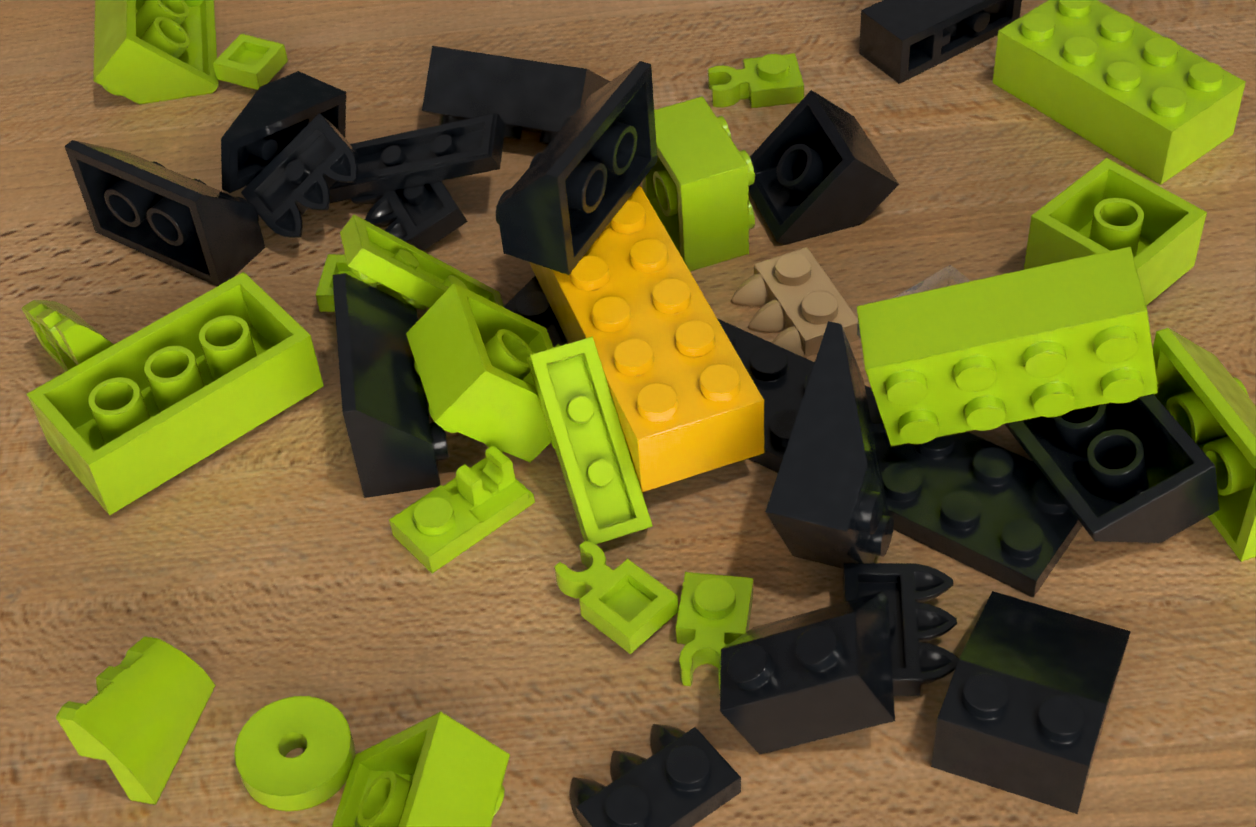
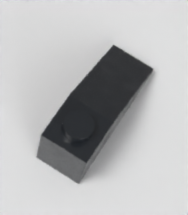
[859,0,1022,84]
[221,71,346,193]

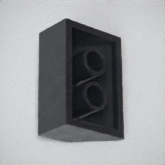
[422,46,610,144]
[496,61,658,275]
[64,140,265,286]
[333,273,449,498]
[1005,394,1219,543]

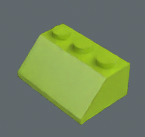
[93,0,218,105]
[1153,328,1256,562]
[332,712,510,827]

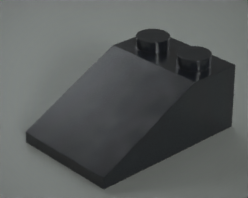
[765,321,894,569]
[931,591,1131,814]

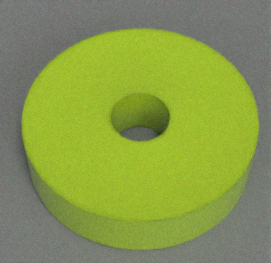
[235,696,356,811]

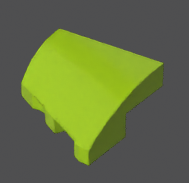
[21,300,114,371]
[56,636,216,805]

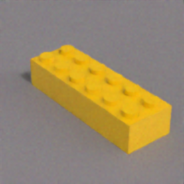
[529,185,765,492]

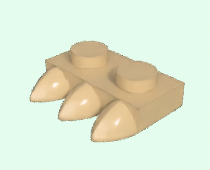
[731,247,860,358]

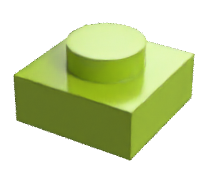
[213,34,288,90]

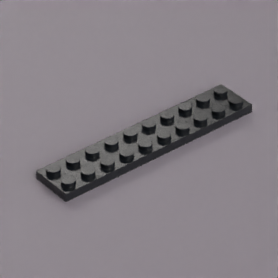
[504,276,1083,598]

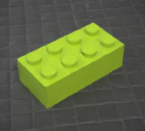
[992,0,1246,185]
[857,246,1158,447]
[27,272,324,515]

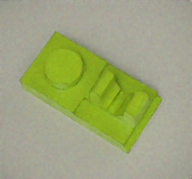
[389,446,535,574]

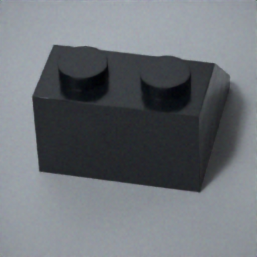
[749,90,899,245]
[720,592,895,755]

